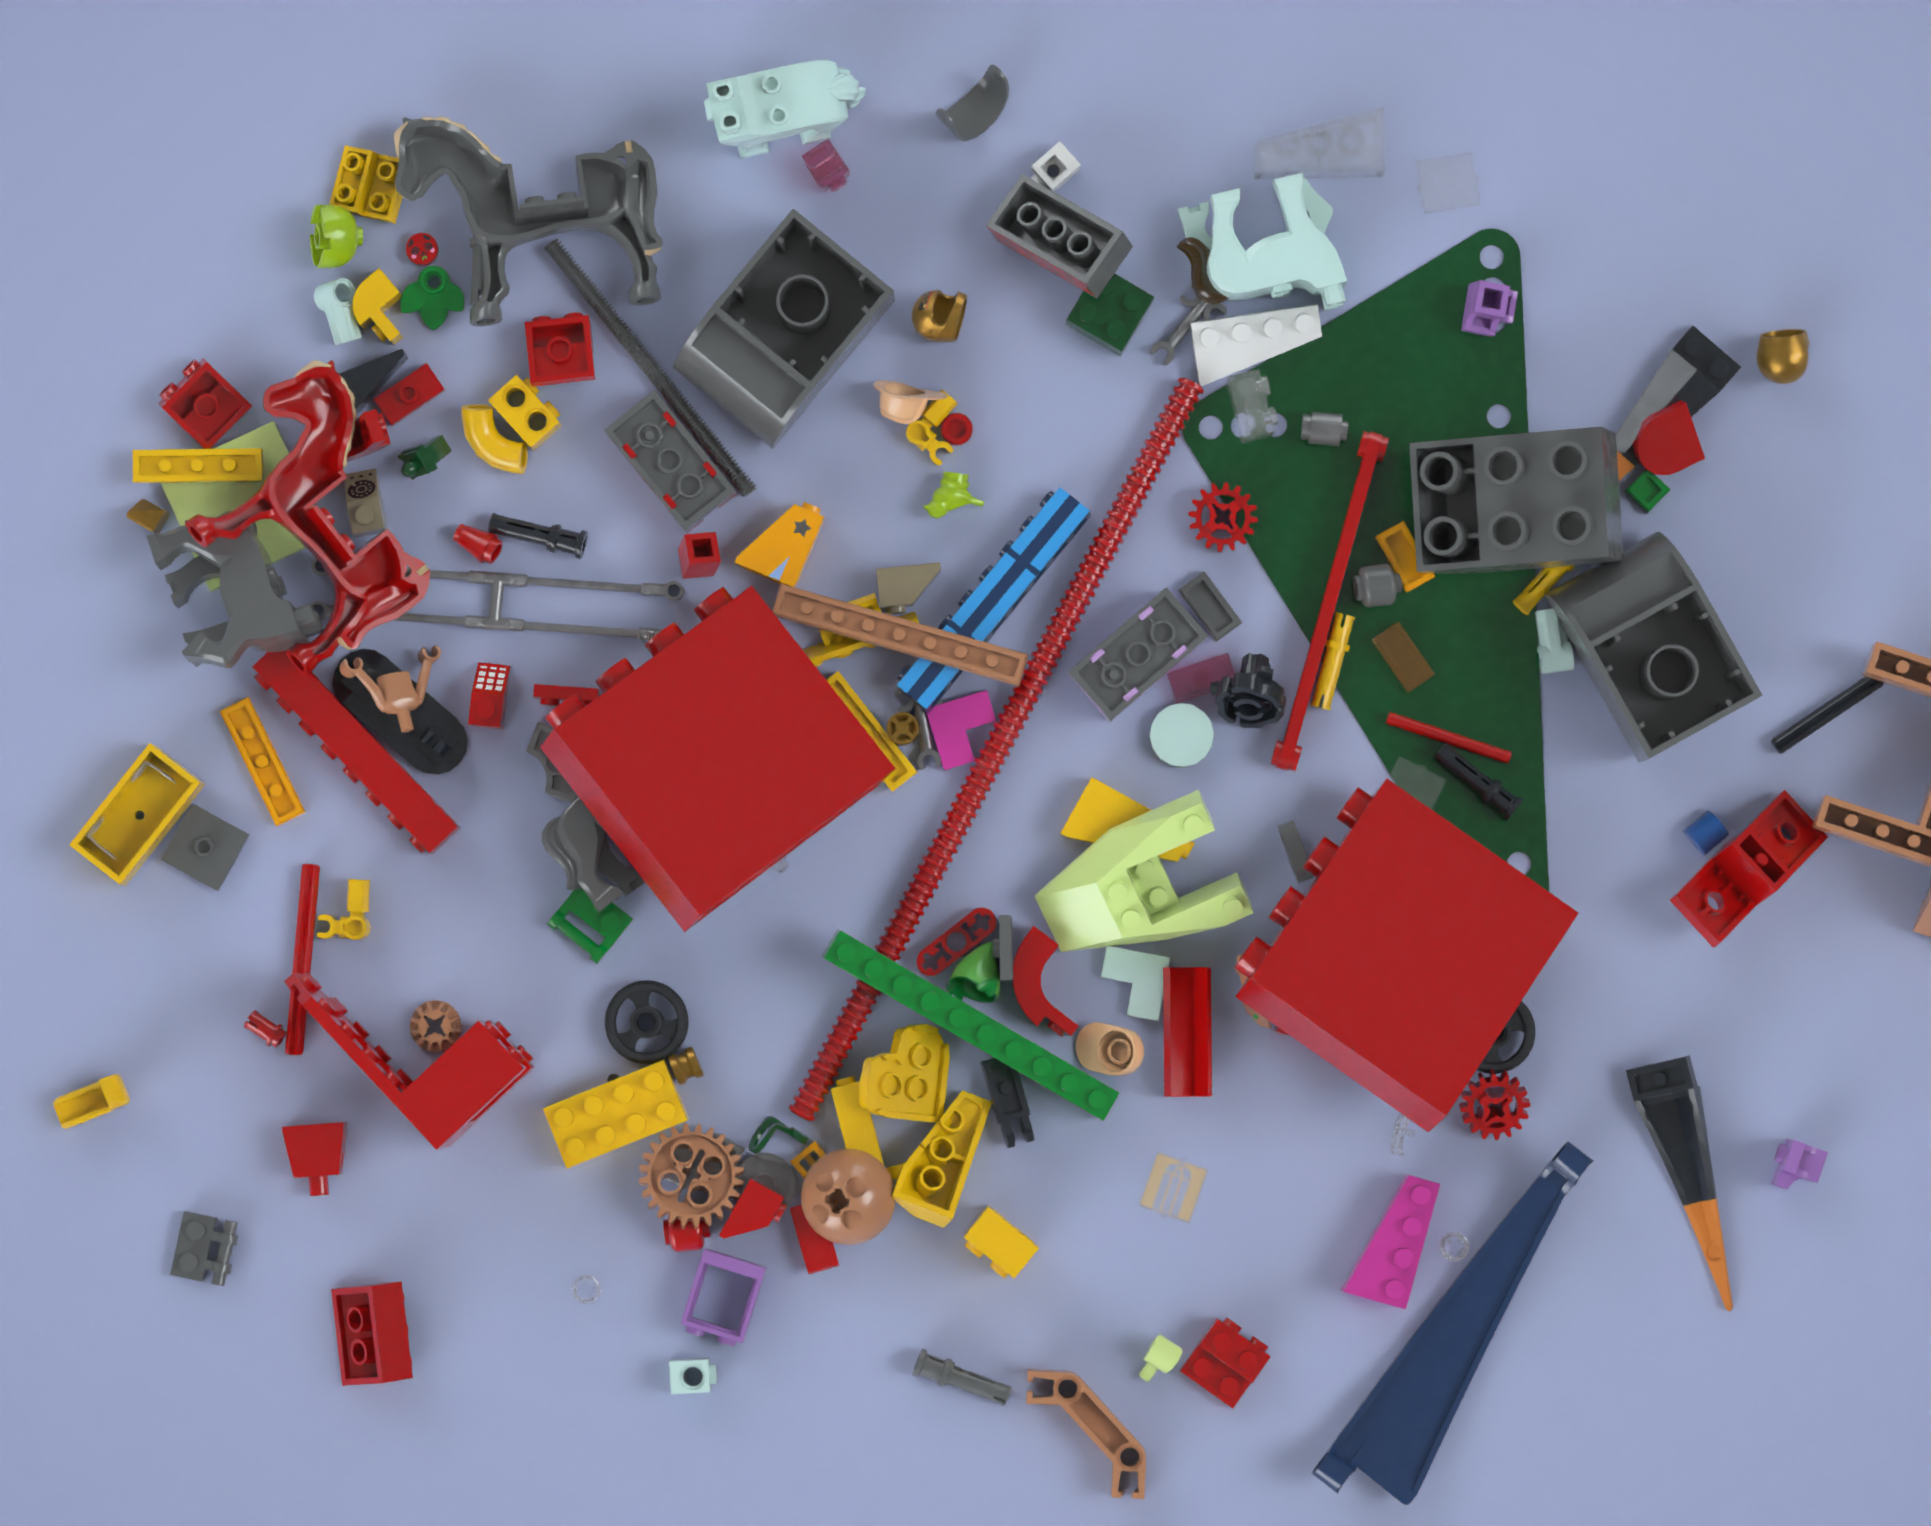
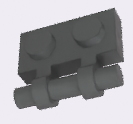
[170,1211,238,1286]

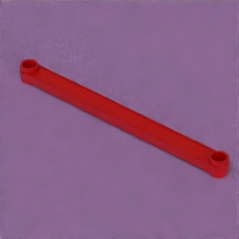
[1271,431,1389,771]

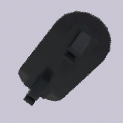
[333,649,468,775]

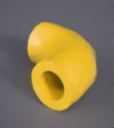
[461,404,528,474]

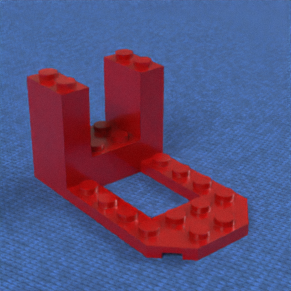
[284,972,534,1150]

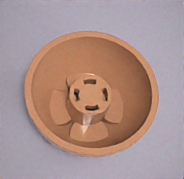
[801,1148,895,1245]

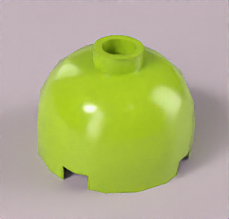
[310,205,363,268]

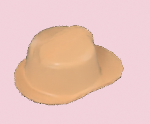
[874,380,947,424]

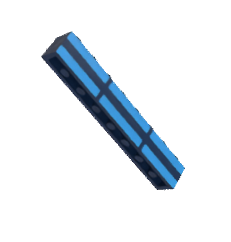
[897,487,1091,714]

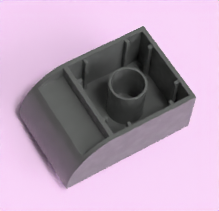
[673,209,895,449]
[1409,426,1623,574]
[1544,532,1763,762]

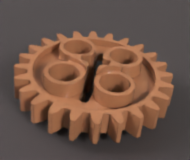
[639,1123,744,1229]

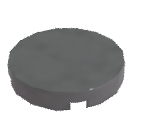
[733,1153,797,1207]

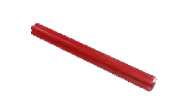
[285,863,320,1056]

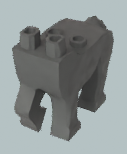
[147,510,324,668]
[541,797,645,913]

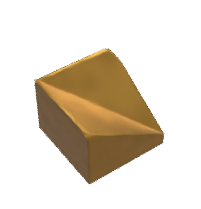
[126,499,170,534]

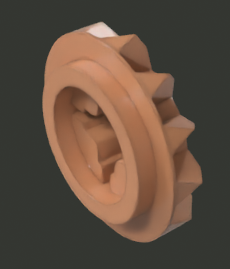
[410,1000,462,1052]

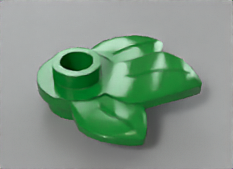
[400,266,465,330]

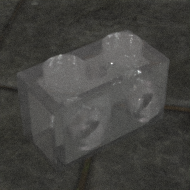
[1226,369,1278,443]

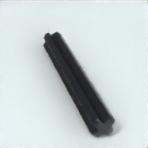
[1771,676,1884,754]

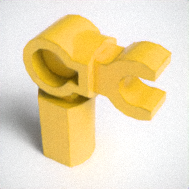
[905,389,958,466]
[317,879,371,940]

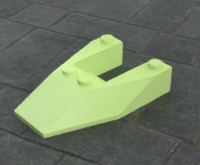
[1034,790,1254,952]

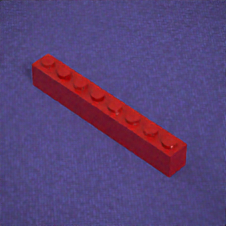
[252,650,461,854]

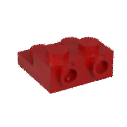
[525,312,596,387]
[158,358,252,449]
[1179,1317,1271,1409]

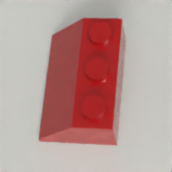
[331,1281,413,1386]

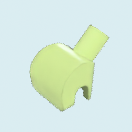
[1139,1335,1183,1382]

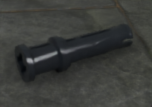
[488,513,588,559]
[1432,742,1524,822]

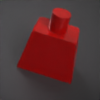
[282,1122,347,1196]

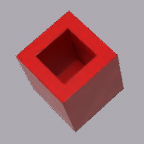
[678,532,721,579]

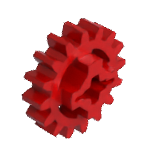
[1188,482,1258,552]
[1459,1069,1530,1141]

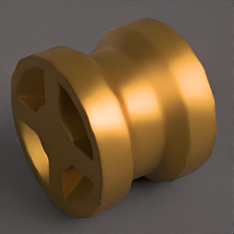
[887,712,919,745]
[668,1046,704,1085]

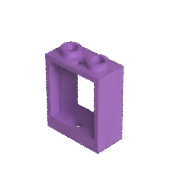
[680,1248,767,1347]

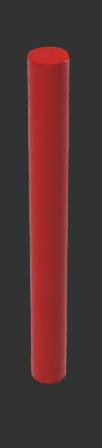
[1385,711,1512,764]

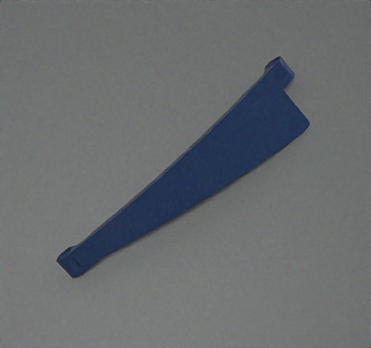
[1312,1141,1594,1505]

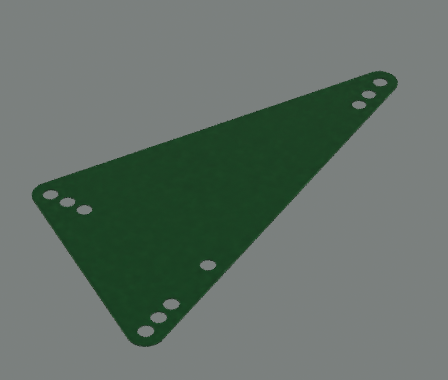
[1182,228,1549,891]

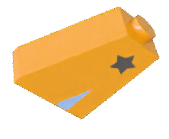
[735,502,825,588]

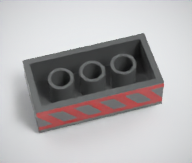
[986,174,1133,299]

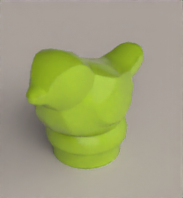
[923,471,984,519]

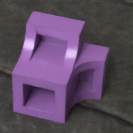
[1461,280,1518,337]
[1771,1139,1828,1190]

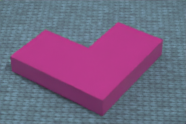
[926,690,996,771]

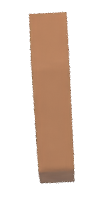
[1026,1369,1146,1499]

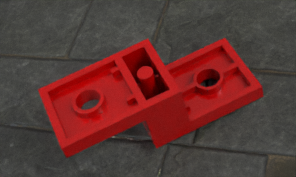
[1670,790,1828,948]

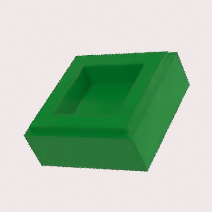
[1624,469,1671,513]

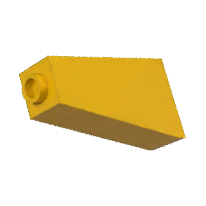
[1060,777,1195,863]

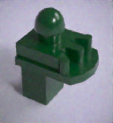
[398,435,452,480]

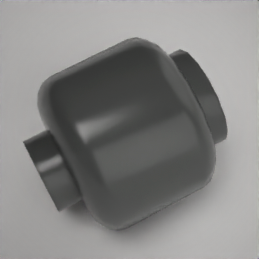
[1353,564,1402,608]

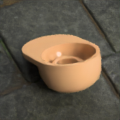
[1075,1022,1144,1076]

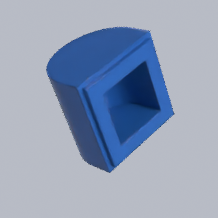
[1682,810,1729,856]

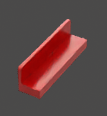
[1163,967,1212,1097]

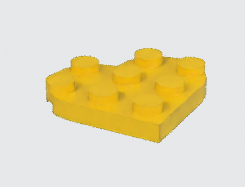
[859,1023,950,1123]

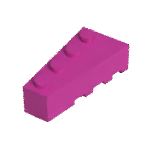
[1341,1174,1440,1309]

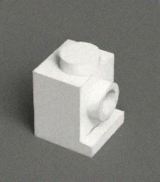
[1031,141,1081,192]

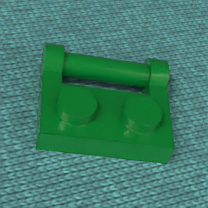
[547,888,634,964]

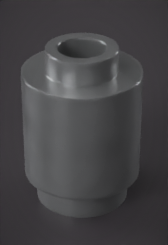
[1301,411,1348,446]

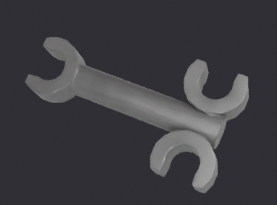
[1150,284,1227,366]
[895,689,942,770]

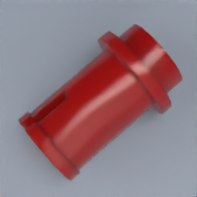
[244,1010,287,1048]

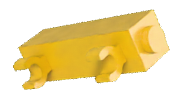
[831,1076,904,1180]

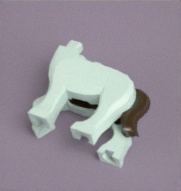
[1176,172,1347,311]

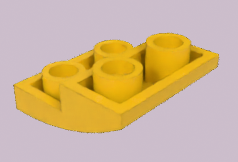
[329,145,402,224]

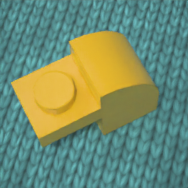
[353,268,404,345]

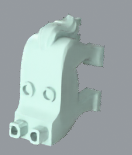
[704,60,866,159]

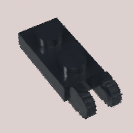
[980,1058,1034,1148]

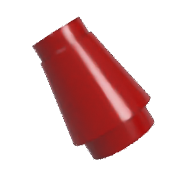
[453,524,503,564]

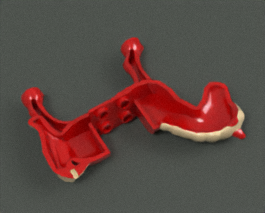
[185,360,430,675]

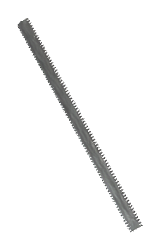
[544,239,757,497]

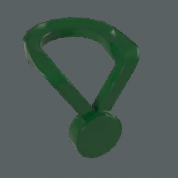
[748,1116,809,1154]

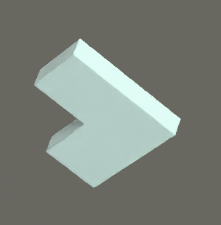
[1101,946,1170,1021]

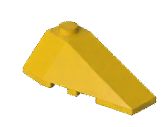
[891,1090,992,1228]

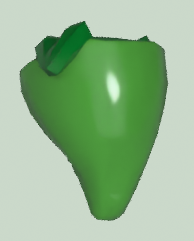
[945,941,1000,1003]

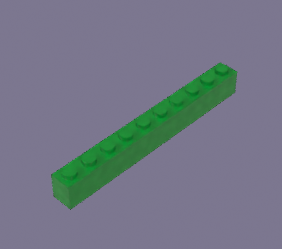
[821,929,1119,1121]

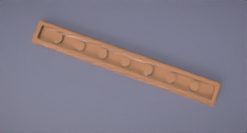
[772,584,1028,687]

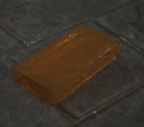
[1371,621,1435,693]

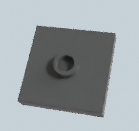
[161,804,250,891]
[993,915,1013,981]

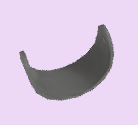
[936,64,1009,141]

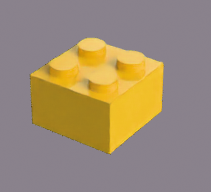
[964,1205,1039,1279]

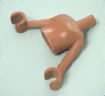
[339,645,441,733]

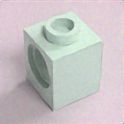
[669,1358,717,1394]

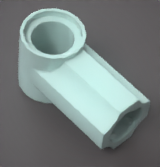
[314,278,362,345]
[1535,608,1574,674]

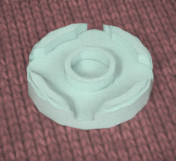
[1149,703,1214,768]

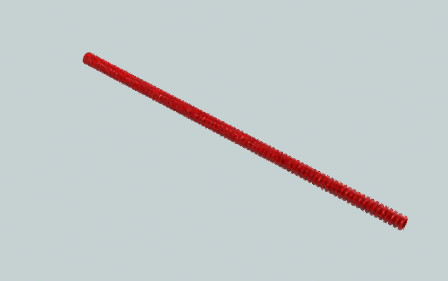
[788,377,1204,1122]

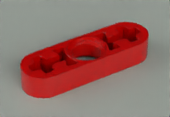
[916,907,996,976]

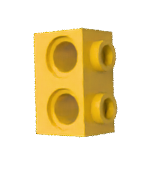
[488,374,562,451]

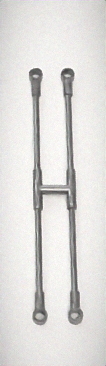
[311,558,684,641]

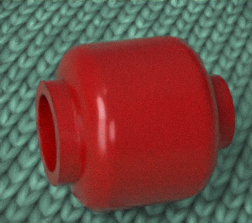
[663,1215,711,1252]

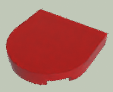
[1633,400,1705,475]

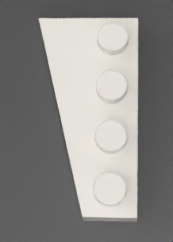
[1190,304,1322,386]

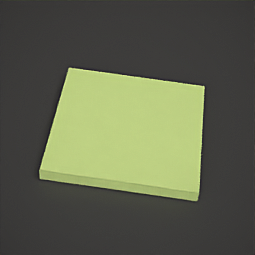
[161,421,313,592]

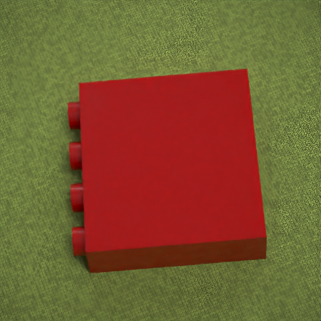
[540,586,896,932]
[1234,778,1579,1132]

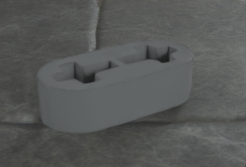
[1278,820,1313,883]

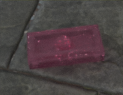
[1167,653,1235,704]

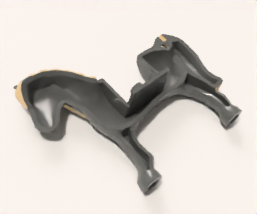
[393,116,663,327]

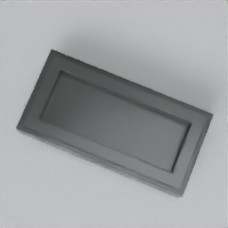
[1178,571,1242,642]

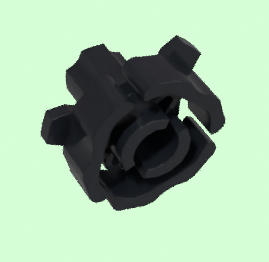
[1210,653,1286,728]

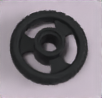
[605,980,689,1064]
[1477,1001,1535,1074]

